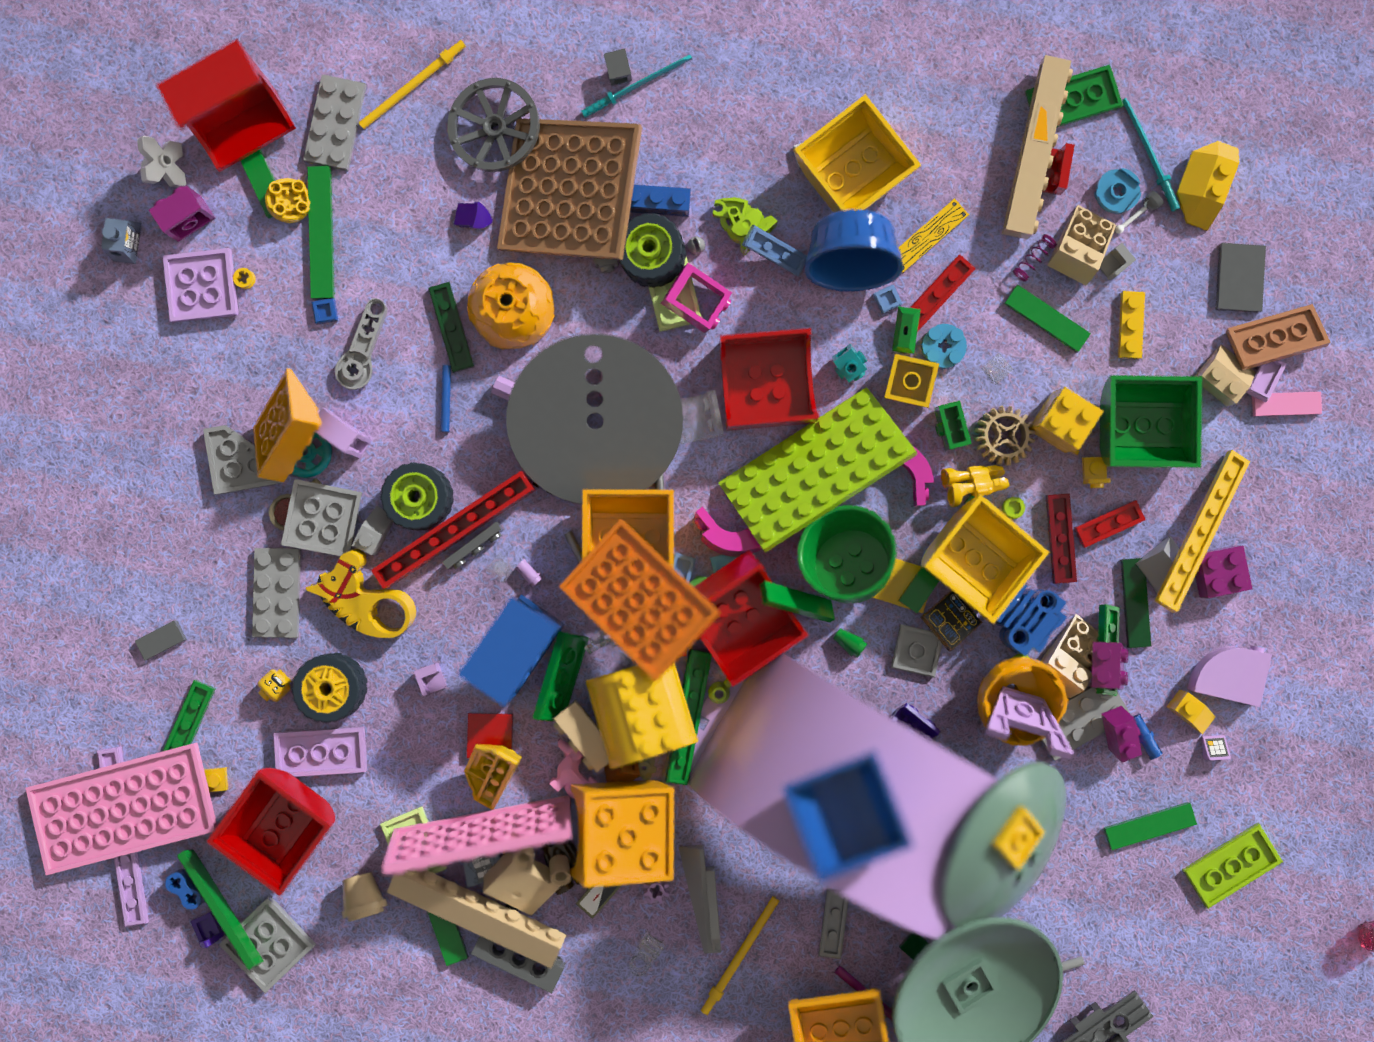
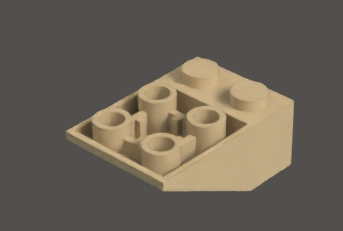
[1047,205,1116,286]
[1041,614,1098,698]

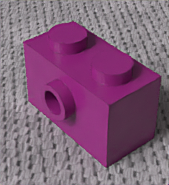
[1101,706,1142,763]

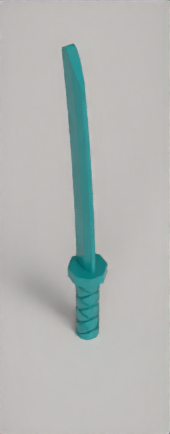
[581,55,692,118]
[1122,98,1180,212]

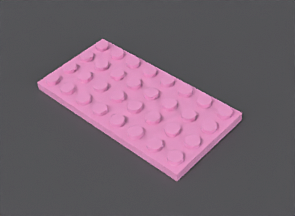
[25,743,217,875]
[383,795,572,875]

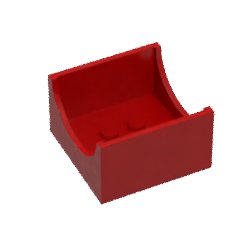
[156,39,296,172]
[719,328,819,431]
[694,550,809,687]

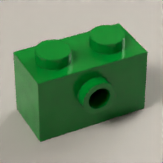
[934,400,972,451]

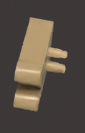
[484,846,571,916]

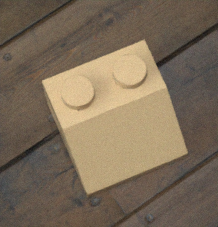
[1195,344,1256,406]

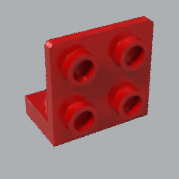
[1042,143,1075,195]

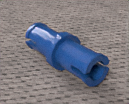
[1133,714,1163,760]

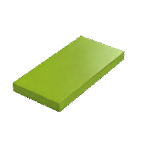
[1182,823,1283,909]

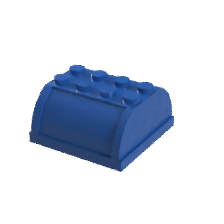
[782,750,915,883]

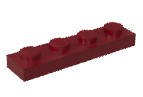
[1046,493,1077,584]

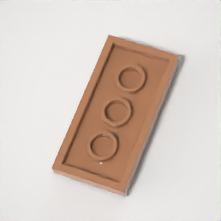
[1226,304,1331,371]

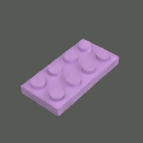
[274,726,367,777]

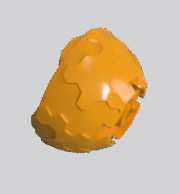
[467,263,555,350]
[977,657,1068,746]

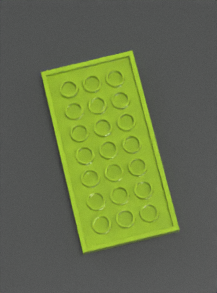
[718,387,917,553]

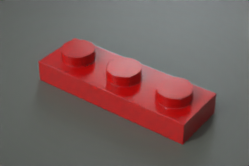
[1074,500,1146,548]

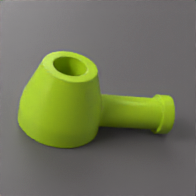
[708,678,732,704]

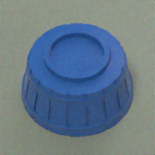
[804,209,903,292]

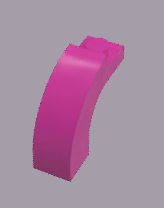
[901,447,934,506]
[694,507,762,557]

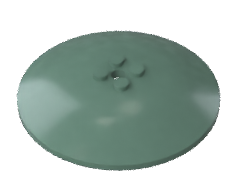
[940,762,1066,927]
[892,917,1063,1042]

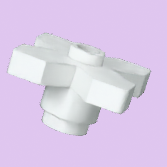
[137,136,186,188]

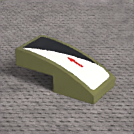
[576,884,622,919]

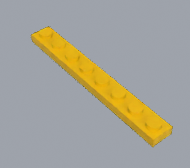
[1154,450,1250,613]

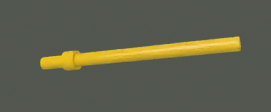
[358,39,466,129]
[701,896,780,1015]

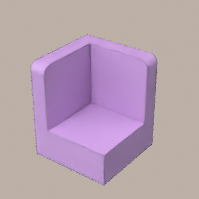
[414,662,447,697]

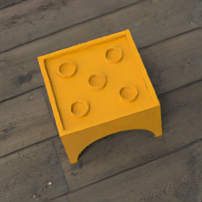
[570,780,674,887]

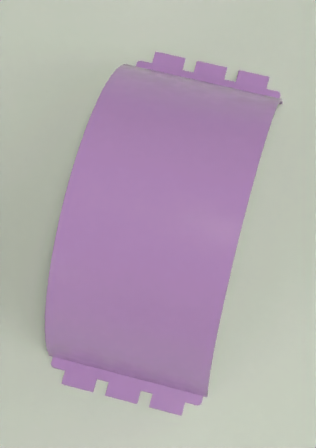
[688,653,999,939]

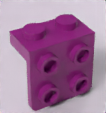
[1092,642,1128,690]

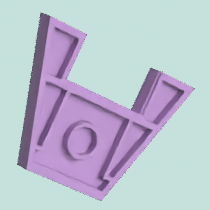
[985,686,1074,760]

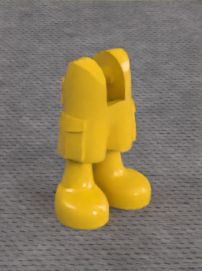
[941,465,1010,507]

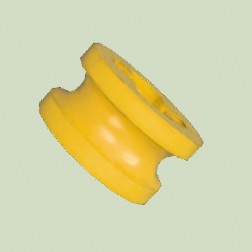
[233,268,256,289]

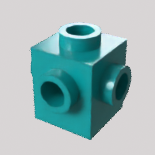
[832,344,867,382]

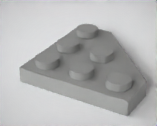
[203,425,282,495]

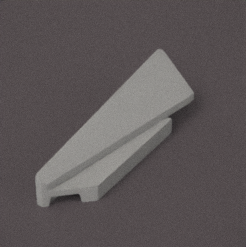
[679,845,721,954]

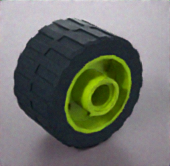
[618,213,686,288]
[380,462,454,531]

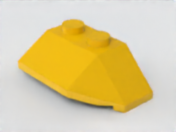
[1176,141,1239,231]
[464,744,522,810]

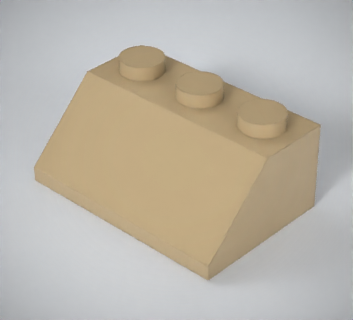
[554,700,609,772]

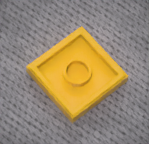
[992,805,1045,870]

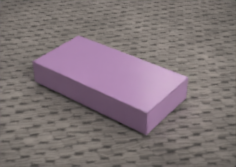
[1246,360,1287,403]

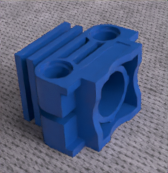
[995,584,1067,656]

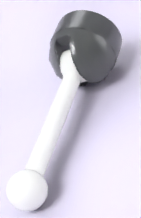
[1115,191,1164,234]

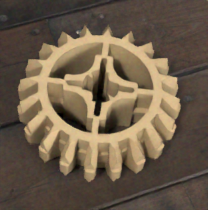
[974,406,1035,466]

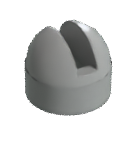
[687,236,705,255]

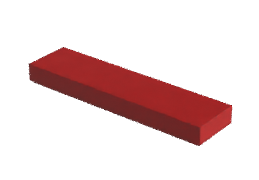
[910,254,976,331]

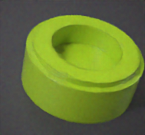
[1002,497,1025,519]

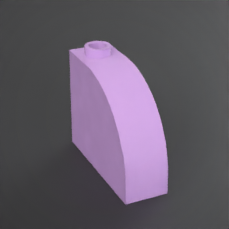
[315,407,372,458]
[1187,645,1272,707]

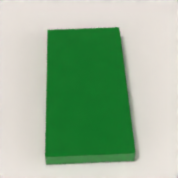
[1025,64,1123,128]
[532,631,589,722]

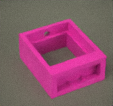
[660,263,732,333]

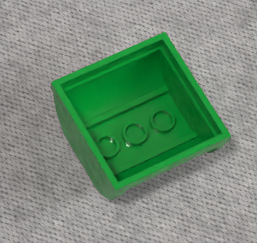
[1100,375,1202,468]

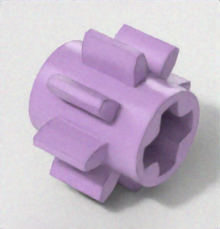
[643,881,669,904]

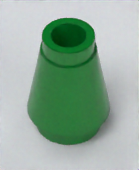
[833,628,867,658]

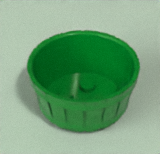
[798,505,896,603]

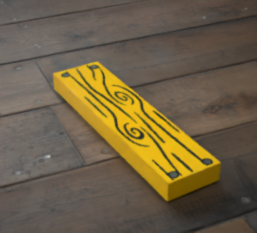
[898,198,969,274]

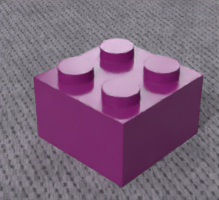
[149,185,215,242]
[1195,545,1253,598]

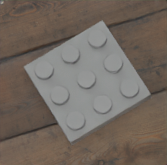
[281,479,362,556]
[219,896,316,993]

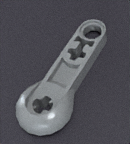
[335,298,387,389]

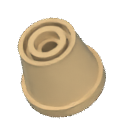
[341,872,388,922]

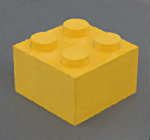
[884,354,939,408]

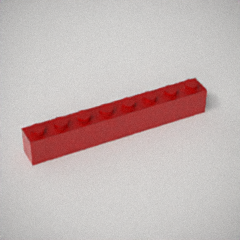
[371,470,536,589]

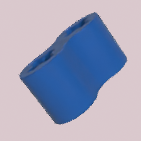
[165,869,205,910]

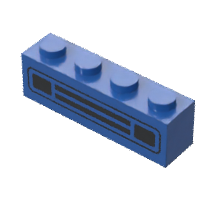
[630,185,691,217]

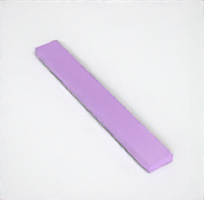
[97,746,149,927]

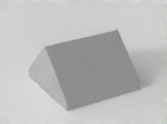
[1135,536,1179,594]

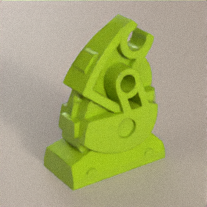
[713,197,778,256]

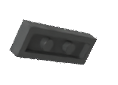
[443,522,504,570]

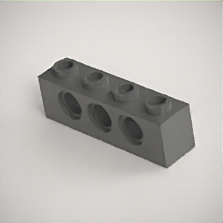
[471,936,566,993]

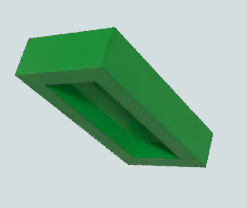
[892,306,921,354]

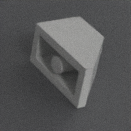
[352,506,394,555]

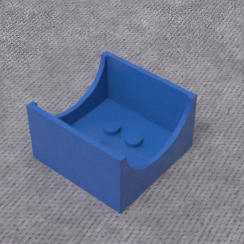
[457,594,565,706]

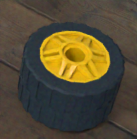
[292,653,367,723]

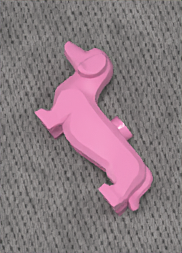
[549,739,598,799]

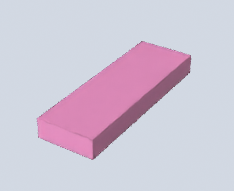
[1252,392,1322,417]

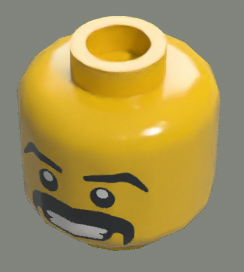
[257,669,292,702]

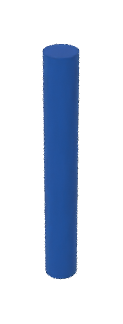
[440,365,451,432]

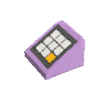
[1202,735,1230,761]

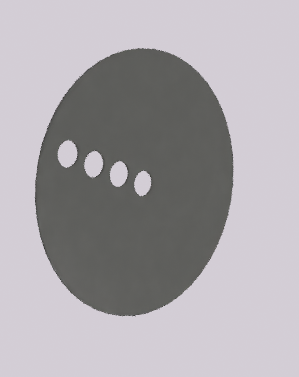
[506,334,683,504]

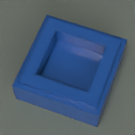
[312,298,338,324]

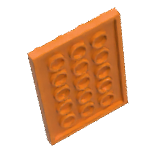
[559,519,720,682]

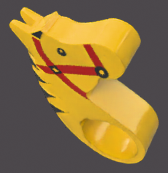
[305,549,416,638]

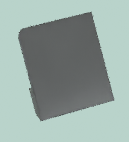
[604,48,632,86]

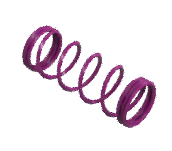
[1013,234,1057,282]

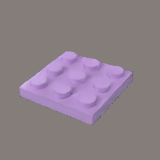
[163,248,239,323]

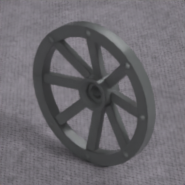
[447,78,540,172]

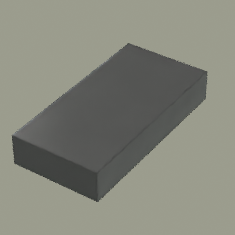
[135,620,187,660]

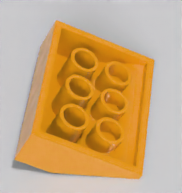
[253,368,321,482]

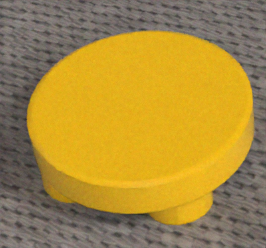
[265,178,310,223]

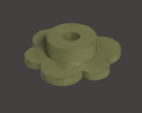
[638,757,657,780]

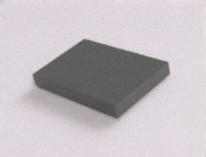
[1215,243,1266,313]

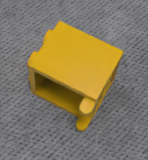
[1028,387,1103,455]

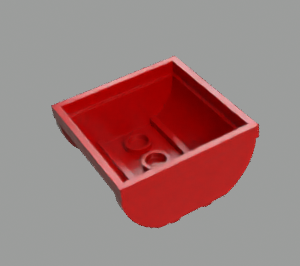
[207,768,336,896]

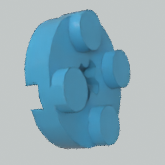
[1094,168,1141,215]
[921,324,967,369]

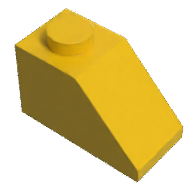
[1166,690,1215,734]

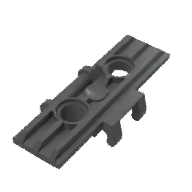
[1062,990,1154,1042]

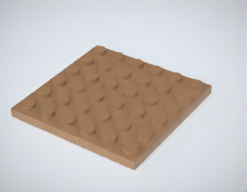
[497,118,642,260]

